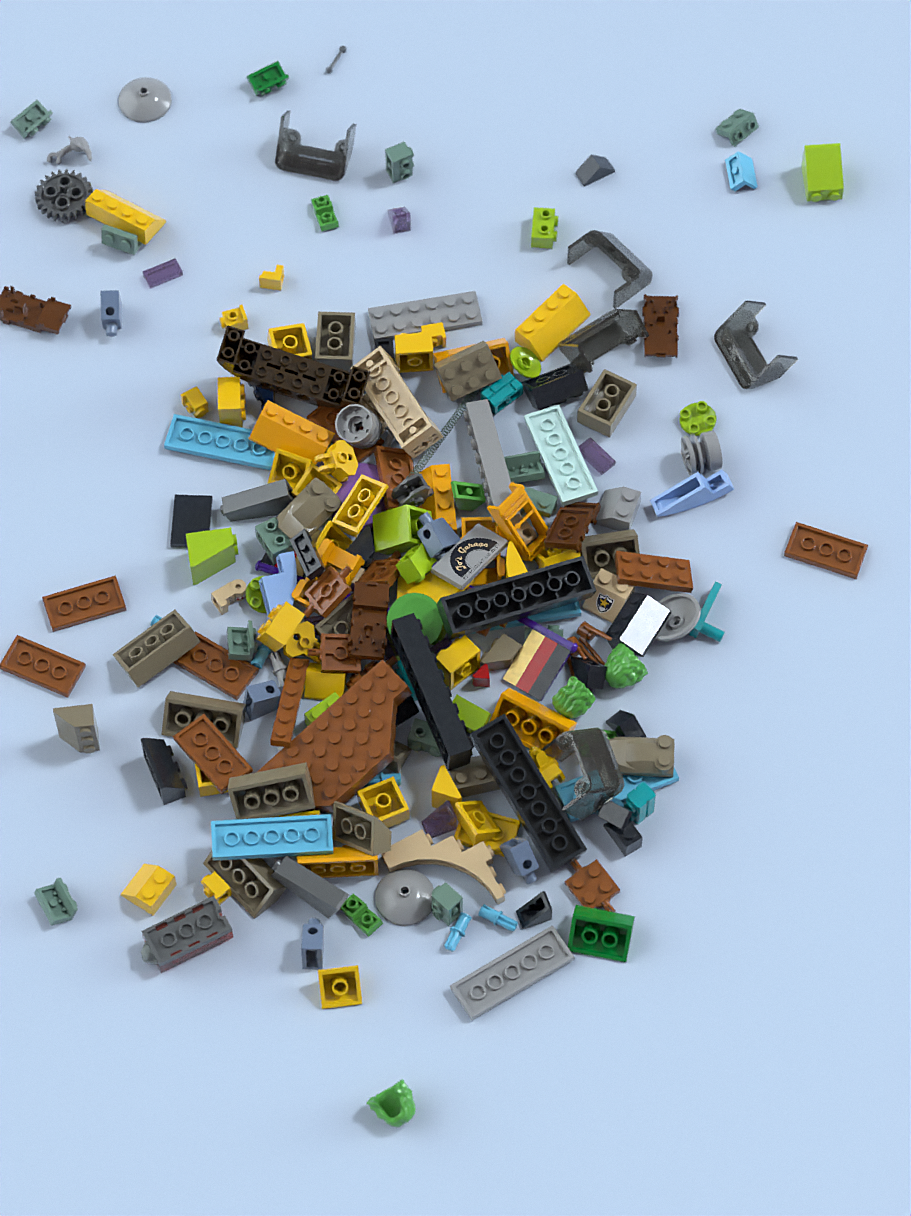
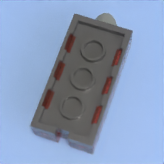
[141,896,233,973]

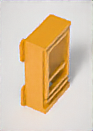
[487,482,548,561]
[460,517,505,586]
[292,538,365,618]

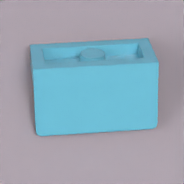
[725,151,758,191]

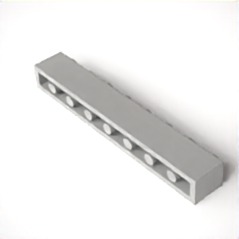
[463,399,520,526]

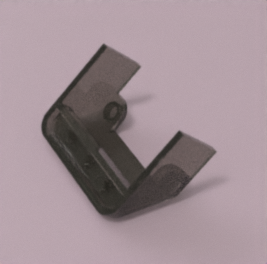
[275,110,356,181]
[567,230,653,309]
[714,300,798,389]
[557,309,649,373]
[541,728,624,821]

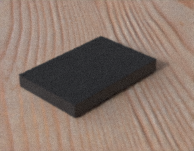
[170,494,213,548]

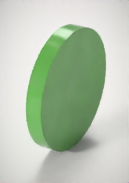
[387,593,443,644]

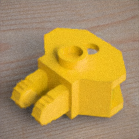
[314,440,358,482]
[283,621,321,664]
[528,746,565,790]

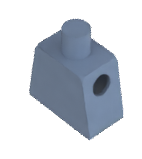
[100,290,122,337]
[417,512,461,558]
[243,680,283,721]
[499,837,539,884]
[301,918,324,969]

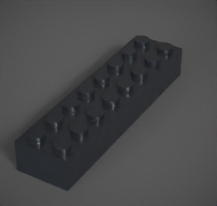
[436,556,596,640]
[390,613,474,771]
[469,713,587,873]

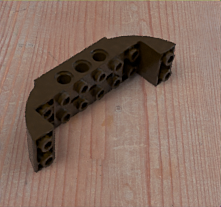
[216,325,371,409]

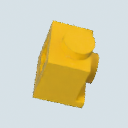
[219,304,249,330]
[421,322,446,348]
[181,386,209,418]
[201,871,232,906]

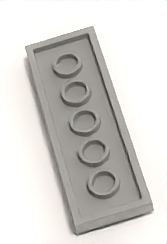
[368,291,482,339]
[450,925,574,1020]

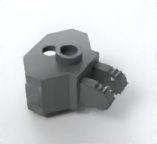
[391,473,434,507]

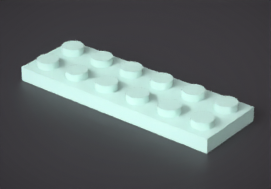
[524,405,598,506]

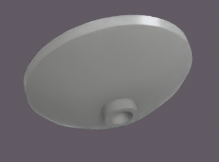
[118,77,172,123]
[655,593,701,641]
[375,869,434,926]

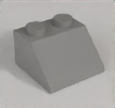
[596,486,641,531]

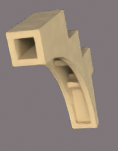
[381,829,506,904]

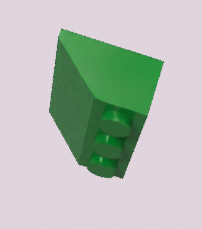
[568,905,635,962]

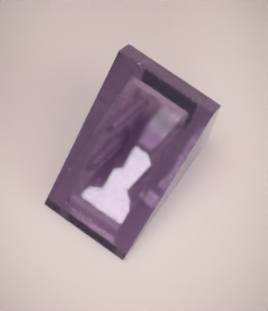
[387,206,411,234]
[421,801,457,838]

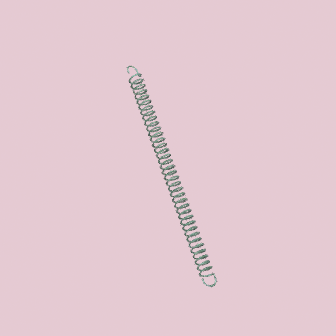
[407,388,481,478]

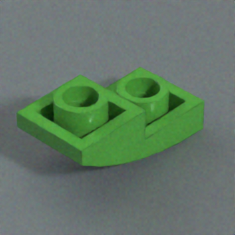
[311,195,339,231]
[340,893,383,937]

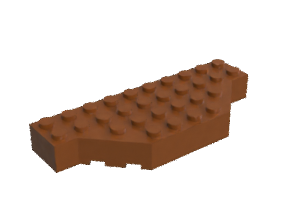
[257,659,412,813]

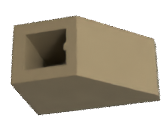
[480,633,522,671]

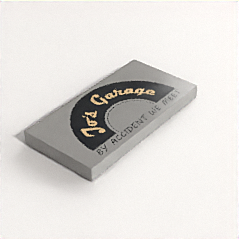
[431,523,508,590]

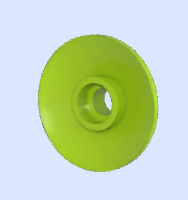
[510,346,541,378]

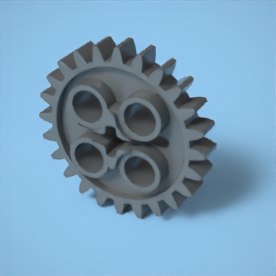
[35,169,93,222]

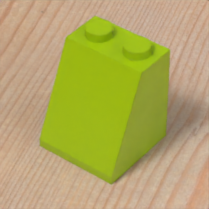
[801,143,844,202]
[372,504,432,555]
[186,527,239,585]

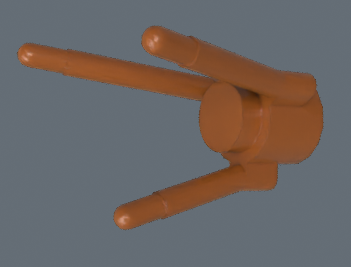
[577,621,612,665]
[567,636,598,677]

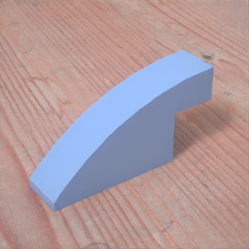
[650,470,734,517]
[259,551,297,619]

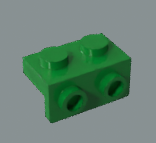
[247,61,289,96]

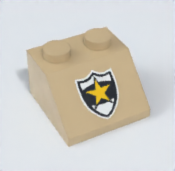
[582,568,635,623]

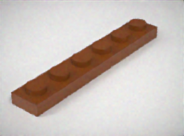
[270,657,309,748]

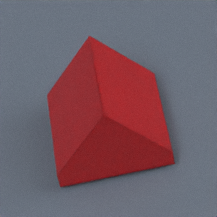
[472,664,490,687]

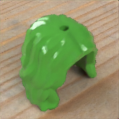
[604,643,648,689]
[552,676,596,719]
[367,1079,415,1127]

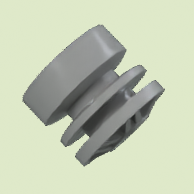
[335,404,382,449]
[681,430,723,475]

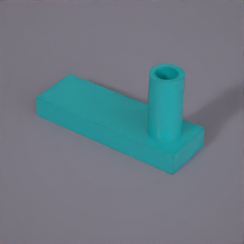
[689,581,725,642]

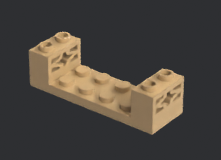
[351,346,443,459]

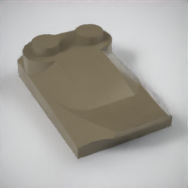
[276,477,342,539]
[314,592,354,636]
[605,735,675,778]

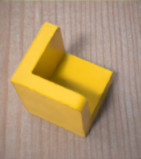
[259,264,284,290]

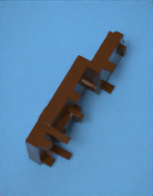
[0,286,72,335]
[642,294,679,358]
[544,502,601,553]
[348,581,390,661]

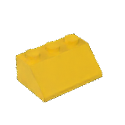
[332,474,389,538]

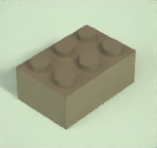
[315,311,356,371]
[434,341,502,401]
[577,369,637,438]

